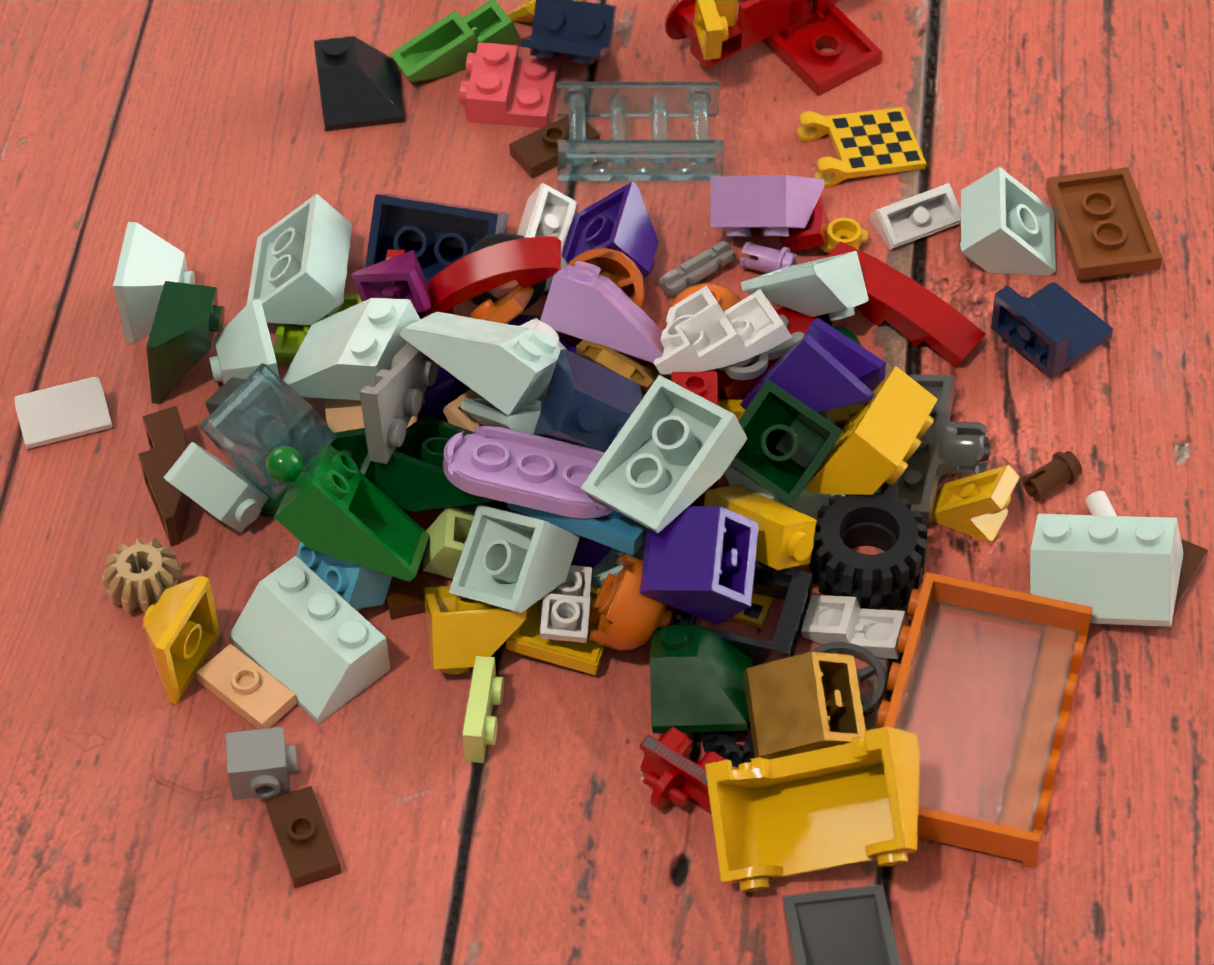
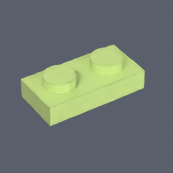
[462,656,504,763]

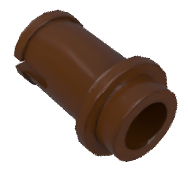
[1022,451,1082,502]

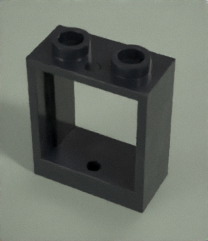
[673,560,813,666]

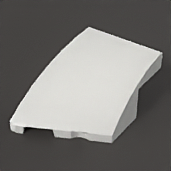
[654,286,792,375]

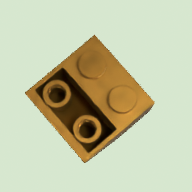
[743,651,866,759]

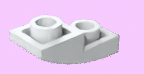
[539,565,592,643]

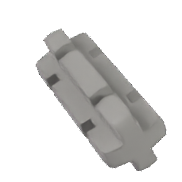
[659,241,735,297]

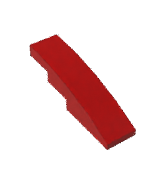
[825,241,986,368]

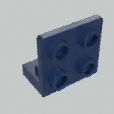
[521,0,617,64]
[991,282,1113,378]

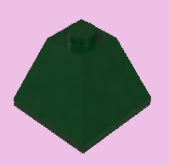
[146,281,225,404]
[729,379,843,507]
[650,625,754,733]

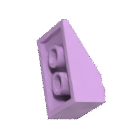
[540,261,664,363]

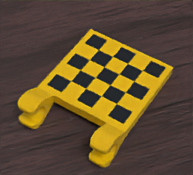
[797,107,926,188]

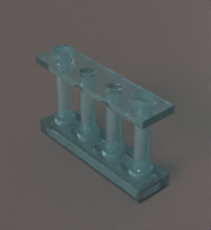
[556,82,724,181]

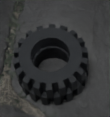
[809,490,927,610]

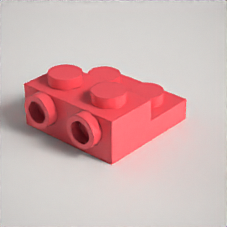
[459,43,559,128]

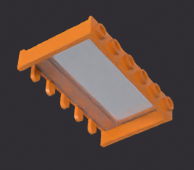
[876,572,1093,868]

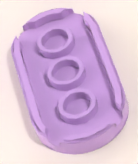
[443,426,615,519]

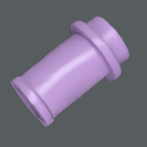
[740,241,797,273]

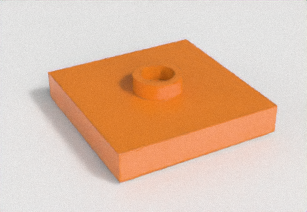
[469,284,534,324]

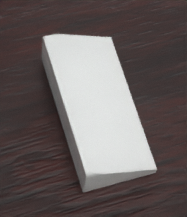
[517,183,578,256]
[868,183,961,250]
[13,377,113,449]

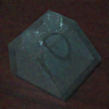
[199,363,337,500]

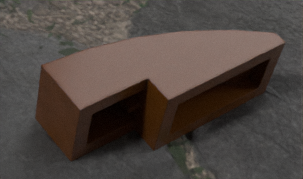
[138,406,192,547]

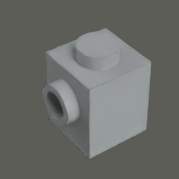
[225,727,299,800]

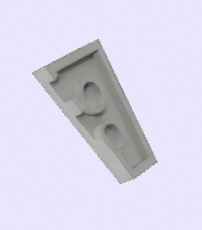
[359,342,438,464]

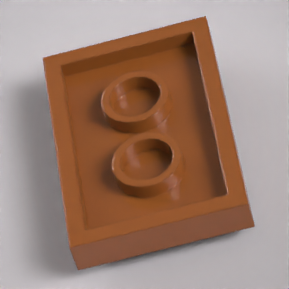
[1046,167,1162,280]

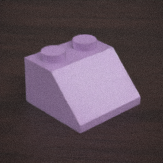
[710,175,824,237]

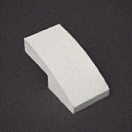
[801,595,909,659]

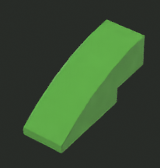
[389,0,521,82]

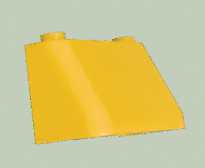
[705,726,920,892]

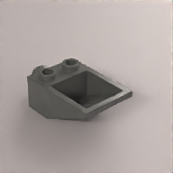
[782,885,901,965]

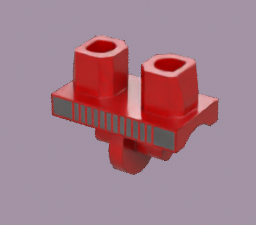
[640,727,726,814]

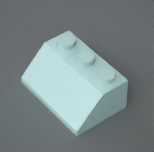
[247,193,352,325]
[1030,514,1184,627]
[229,556,391,724]

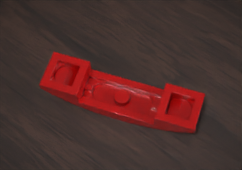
[417,236,561,319]

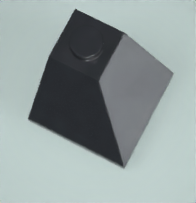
[314,36,405,132]

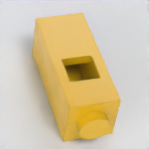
[704,485,817,570]

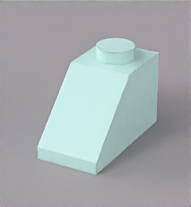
[163,442,269,533]

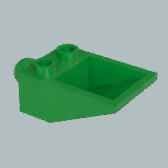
[265,443,430,582]

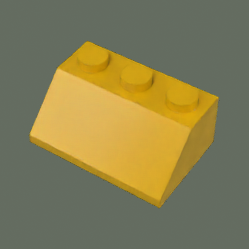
[805,366,938,495]

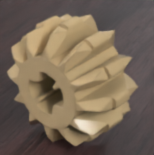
[102,536,182,615]

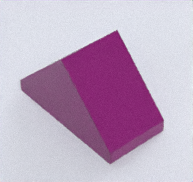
[351,250,431,312]

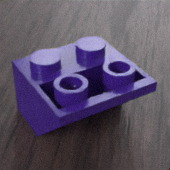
[640,506,759,625]

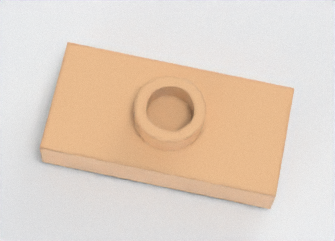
[196,643,298,729]

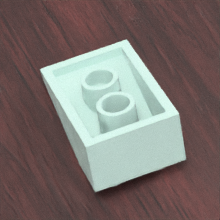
[277,298,420,401]
[399,312,560,416]
[580,375,748,533]

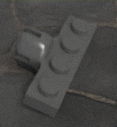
[887,374,990,523]

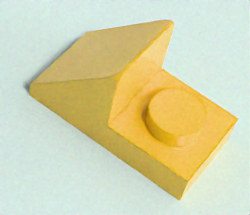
[932,465,1020,542]

